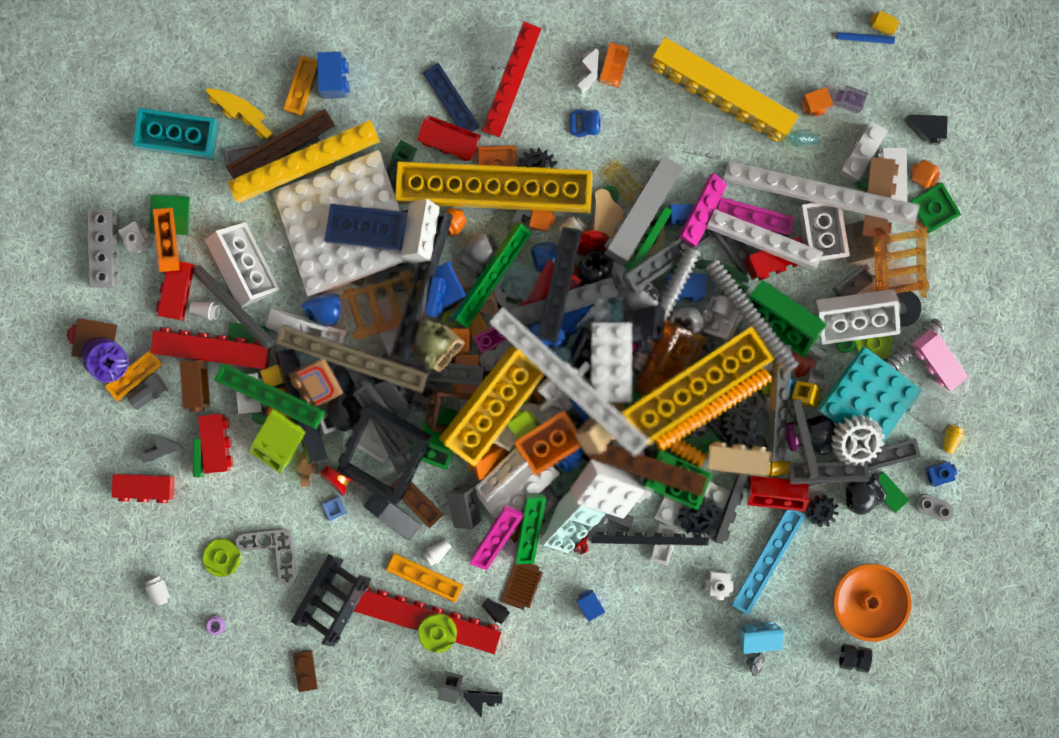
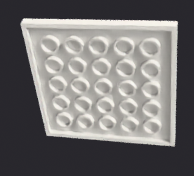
[273,150,408,298]

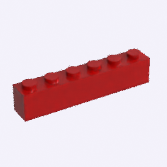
[150,327,271,369]

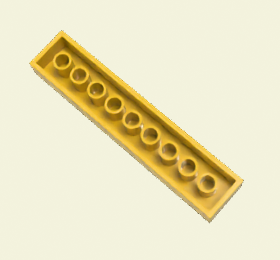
[395,162,593,213]

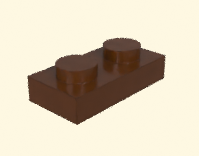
[293,650,318,692]

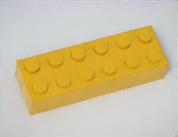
[439,346,545,466]

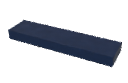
[423,63,480,132]

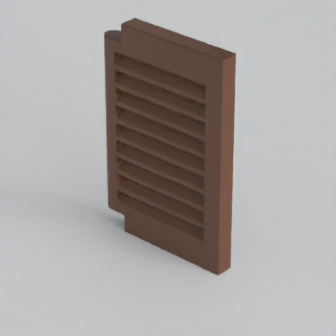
[500,563,544,610]

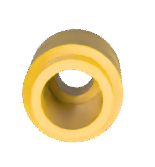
[869,10,900,35]

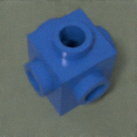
[555,446,585,473]

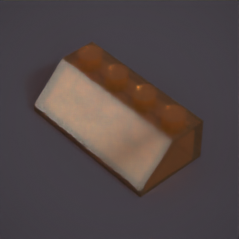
[633,320,707,398]

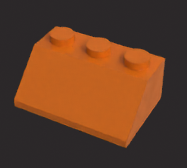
[514,410,581,476]

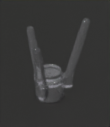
[576,299,611,328]

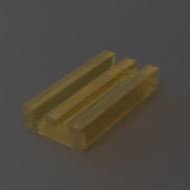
[603,161,642,202]

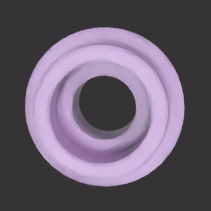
[206,616,226,635]

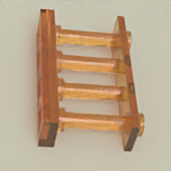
[873,220,929,298]
[339,270,429,341]

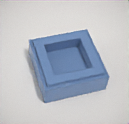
[322,496,347,521]

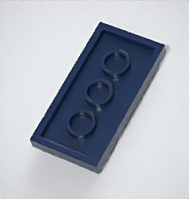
[324,204,407,252]

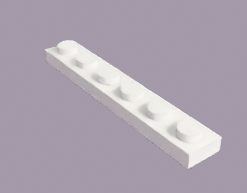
[707,209,823,271]

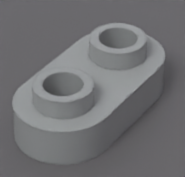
[915,494,954,521]

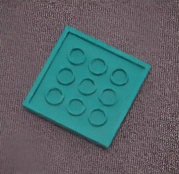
[817,346,922,447]

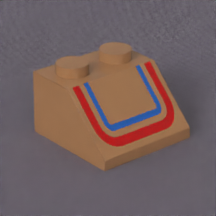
[289,359,343,407]

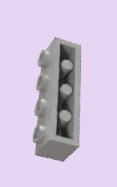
[88,210,120,289]

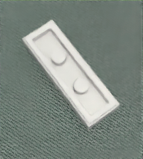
[474,448,528,502]

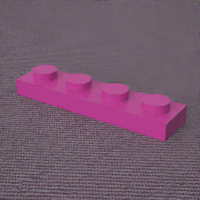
[678,173,728,247]
[717,197,795,237]
[470,505,522,570]

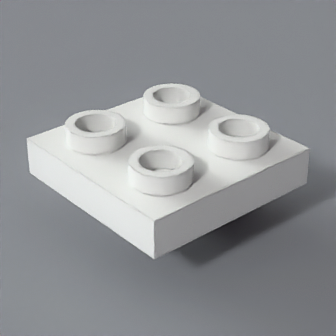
[701,295,742,341]

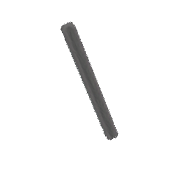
[193,266,275,349]

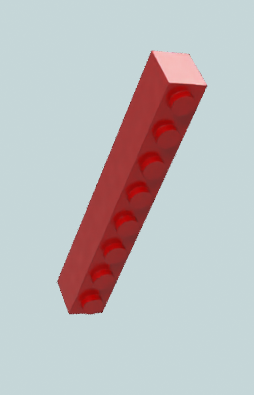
[354,586,502,654]

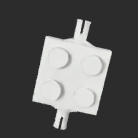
[537,361,592,414]

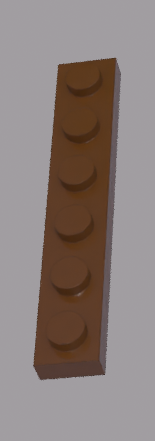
[225,109,335,179]
[589,444,708,497]

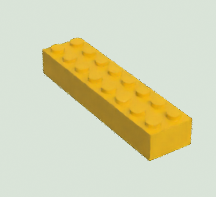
[650,37,799,143]
[621,327,774,447]

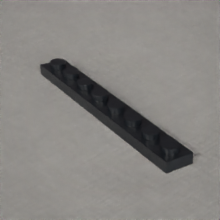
[389,212,453,362]

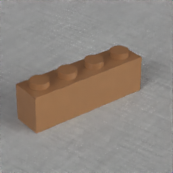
[863,157,899,238]

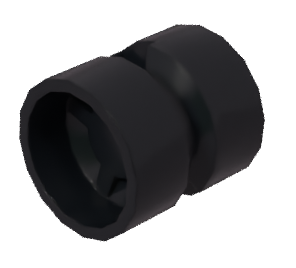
[839,643,872,673]

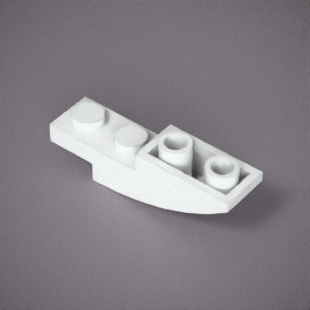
[266,308,346,344]

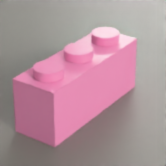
[912,330,968,391]

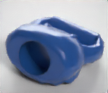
[569,109,601,137]

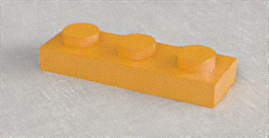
[283,55,318,117]
[105,350,163,401]

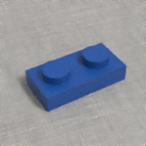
[425,276,446,318]

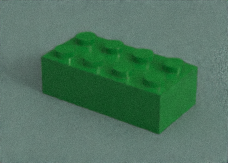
[749,280,827,358]

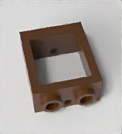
[180,360,210,412]
[426,389,473,432]

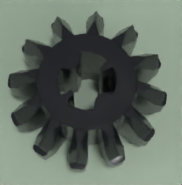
[806,494,839,527]

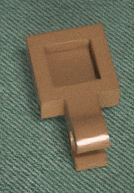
[297,453,318,487]

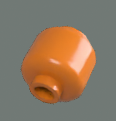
[910,160,941,188]
[444,208,467,236]

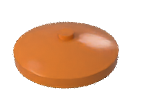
[833,563,912,642]

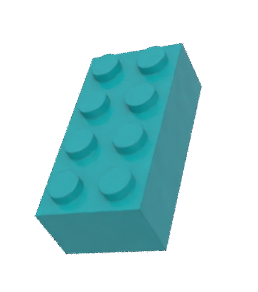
[132,108,219,160]

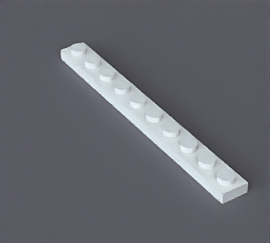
[724,161,919,226]
[490,308,650,456]

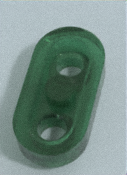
[552,468,584,495]

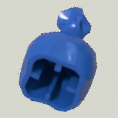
[531,242,558,273]
[301,293,342,326]

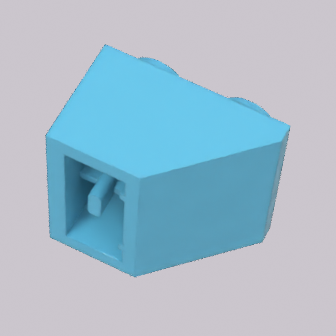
[739,621,783,654]

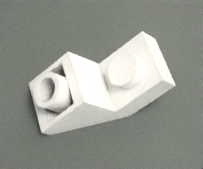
[577,48,599,94]

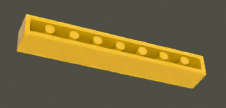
[227,120,380,203]

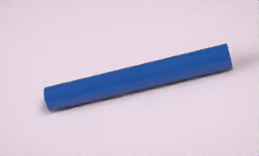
[837,32,895,44]

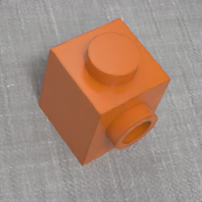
[801,87,833,117]
[529,210,556,233]

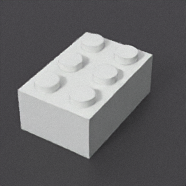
[798,203,850,262]
[571,460,645,519]

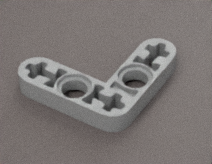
[236,529,297,585]

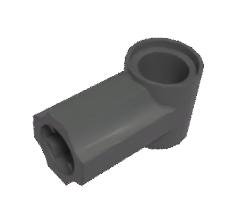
[127,374,169,410]
[600,513,634,532]

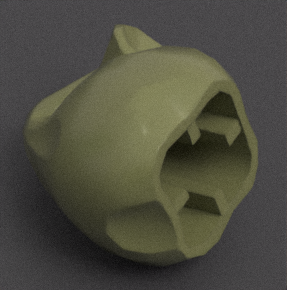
[414,321,450,369]

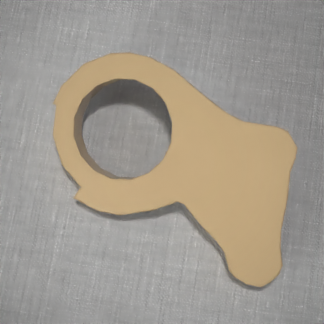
[592,189,666,257]

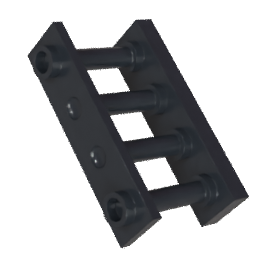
[291,554,372,647]

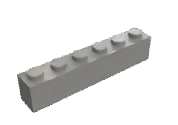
[604,156,683,266]

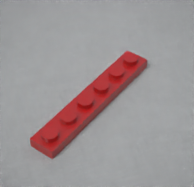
[482,21,542,137]

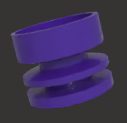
[81,337,129,382]

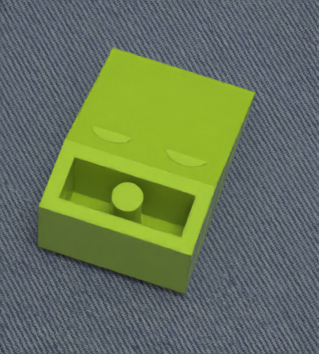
[249,409,305,474]

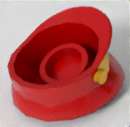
[319,465,354,496]

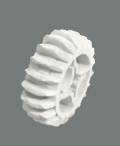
[831,414,885,467]

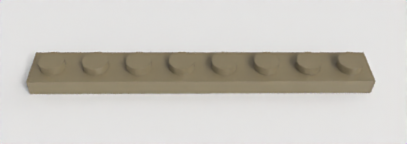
[276,324,428,392]

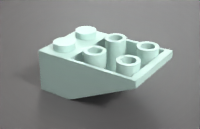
[542,490,605,553]

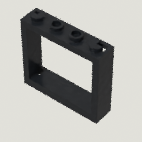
[337,401,433,505]

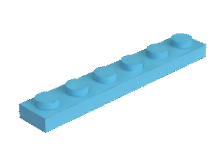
[731,509,806,615]

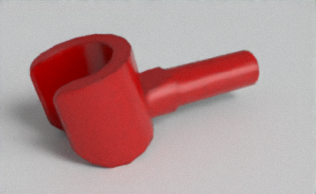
[573,532,589,555]

